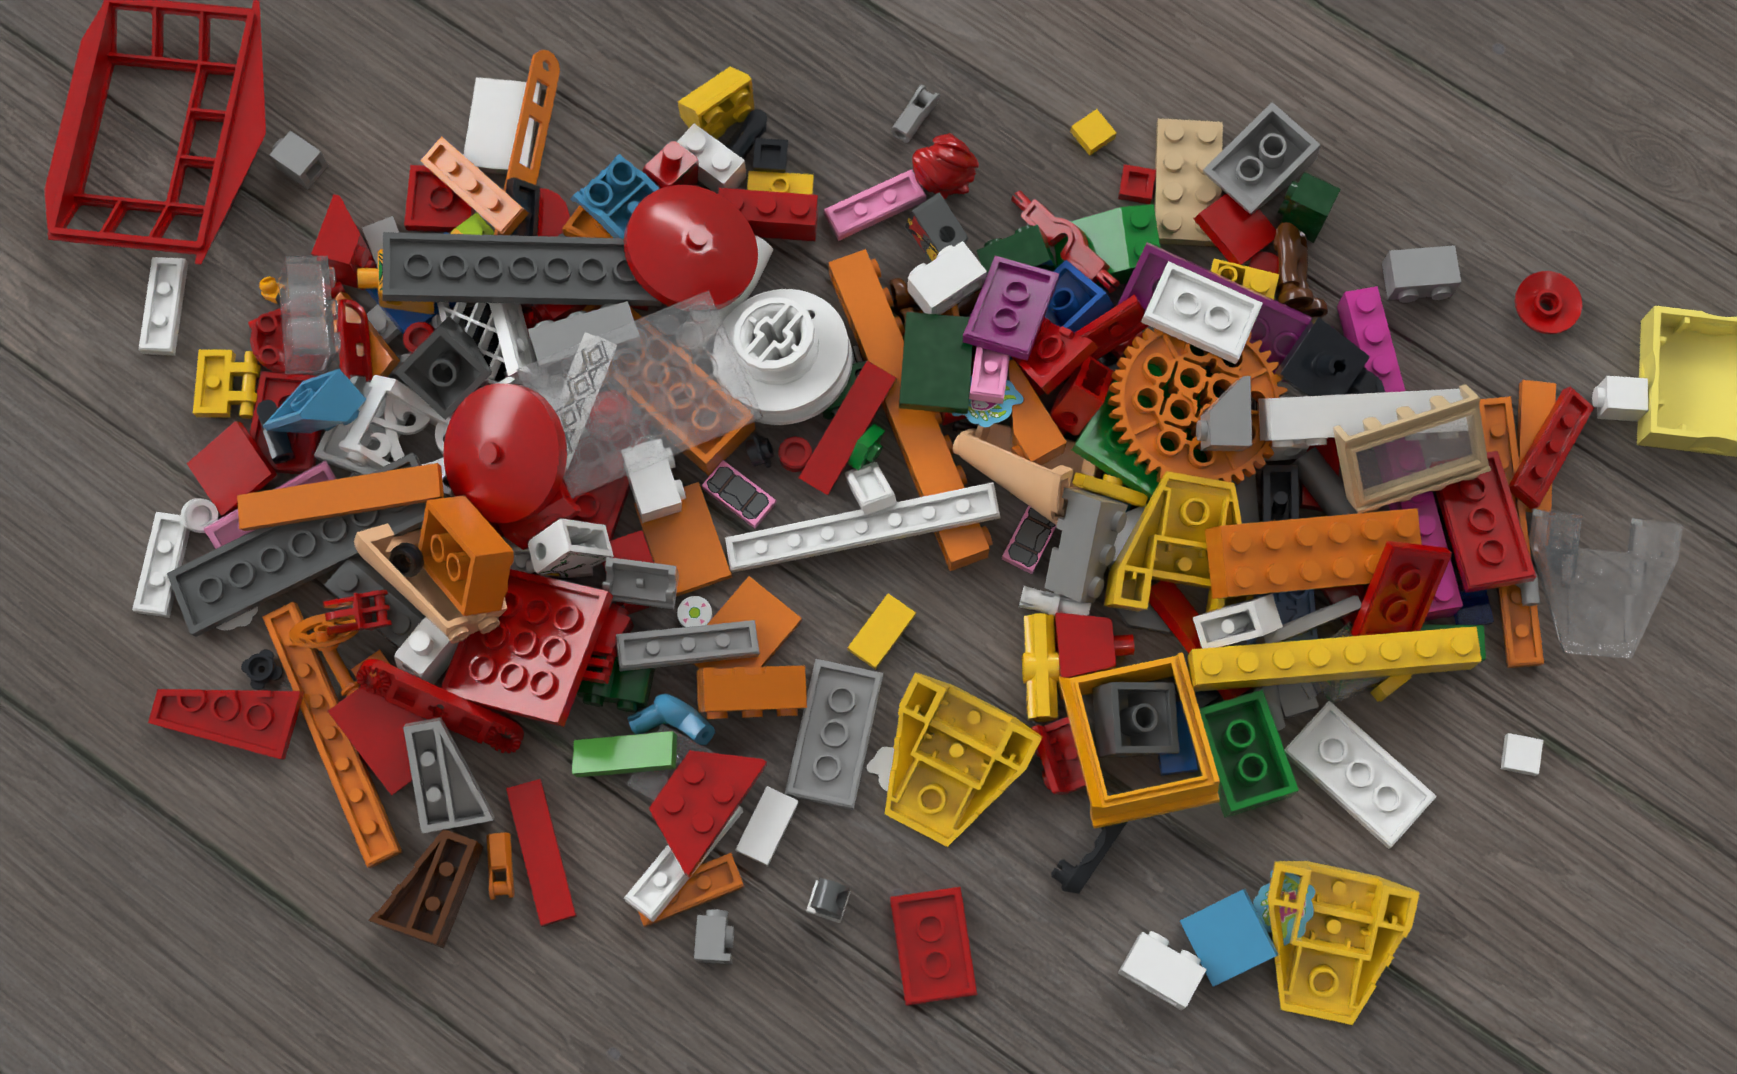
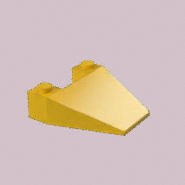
[1104,471,1254,613]

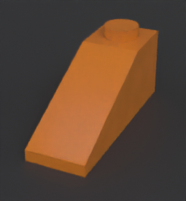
[1007,359,1067,466]

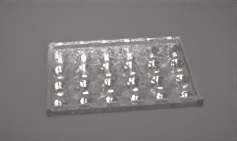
[516,291,763,498]

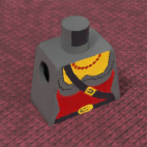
[905,193,968,262]

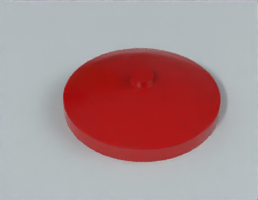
[624,185,758,313]
[443,383,567,523]

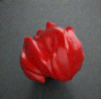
[912,133,979,199]

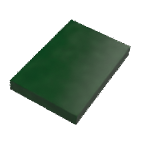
[899,312,972,414]

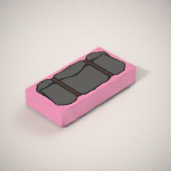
[702,460,776,529]
[1002,506,1057,574]

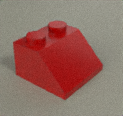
[311,194,376,290]

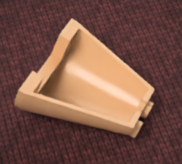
[953,423,1103,525]
[354,523,507,644]

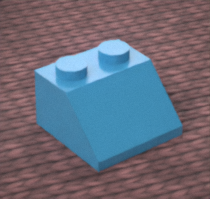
[263,369,366,433]

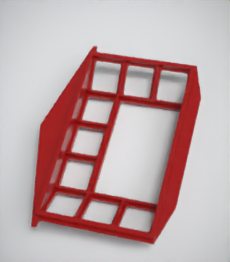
[44,0,266,265]

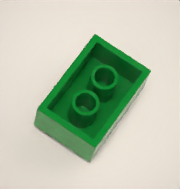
[1199,690,1299,818]

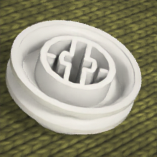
[712,289,853,425]

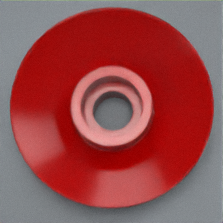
[1515,271,1582,334]

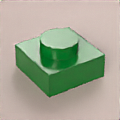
[847,424,885,471]

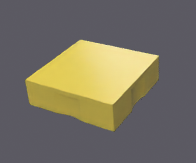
[1637,306,1737,457]

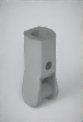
[891,85,940,143]

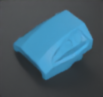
[570,154,659,238]

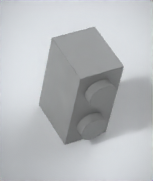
[1382,245,1461,303]

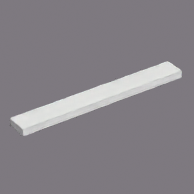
[725,482,1001,573]

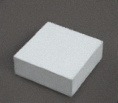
[1501,733,1543,776]

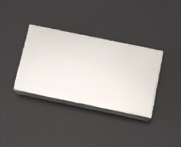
[845,462,897,515]
[736,786,799,866]

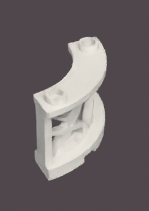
[338,375,456,498]

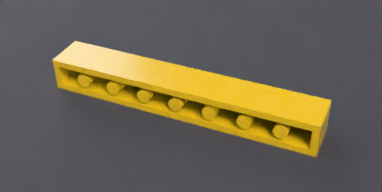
[1187,626,1481,692]

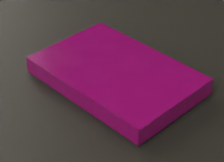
[963,256,1059,361]

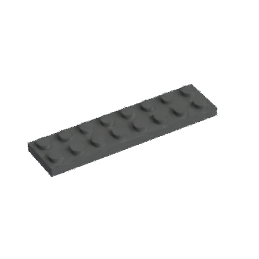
[383,232,662,307]
[167,452,426,637]

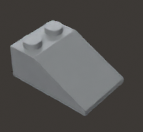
[1203,102,1321,215]

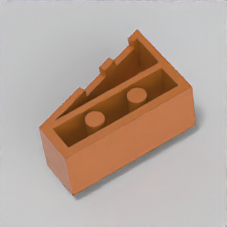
[697,666,807,719]

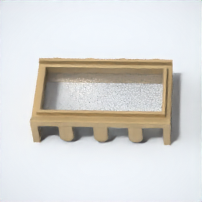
[1333,384,1491,513]

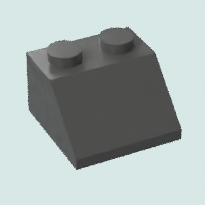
[394,316,492,420]
[1092,682,1179,758]

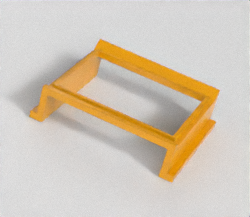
[1058,652,1220,829]

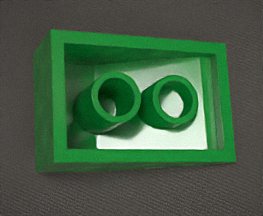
[1054,204,1160,286]

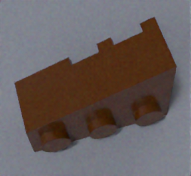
[368,829,484,949]

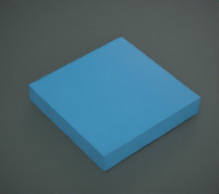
[1180,889,1279,987]

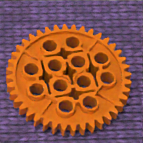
[1108,328,1288,485]

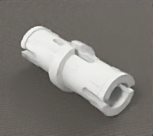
[1019,586,1091,616]

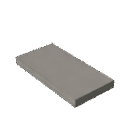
[785,659,883,810]

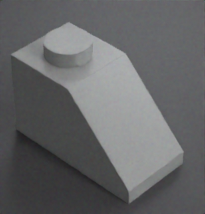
[1196,376,1252,451]

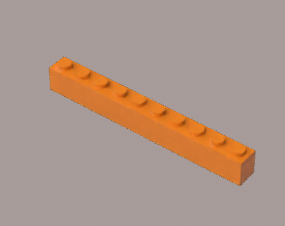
[828,249,993,571]

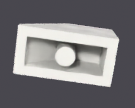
[1193,594,1283,648]

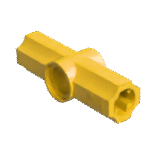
[1022,613,1060,722]

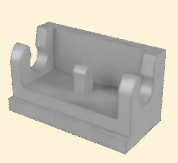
[603,557,679,609]

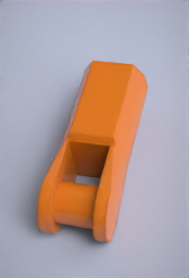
[486,832,515,900]

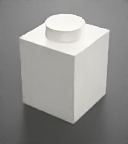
[1592,376,1649,421]

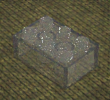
[278,256,341,374]

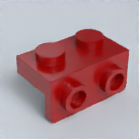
[1031,717,1086,795]

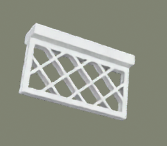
[437,302,540,388]

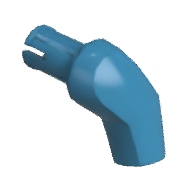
[628,694,715,745]

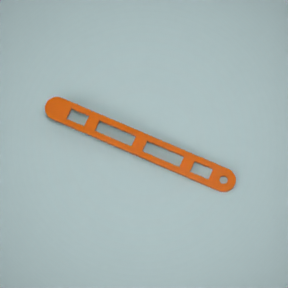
[494,50,560,235]

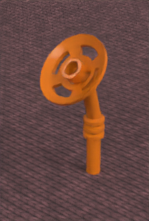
[289,613,360,696]

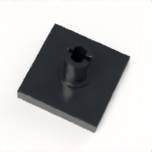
[1275,317,1370,396]

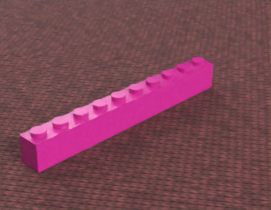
[1337,286,1463,621]

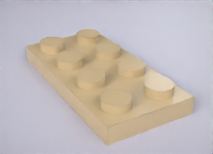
[1154,118,1223,247]

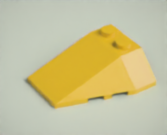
[885,672,1042,847]
[1267,861,1420,1025]

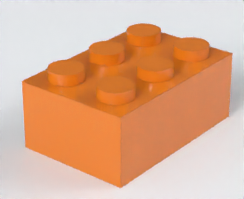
[418,496,514,616]

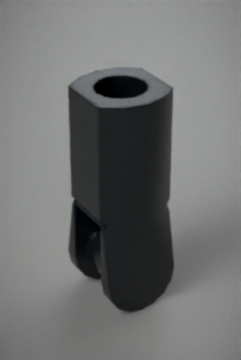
[725,109,767,160]
[257,400,295,464]

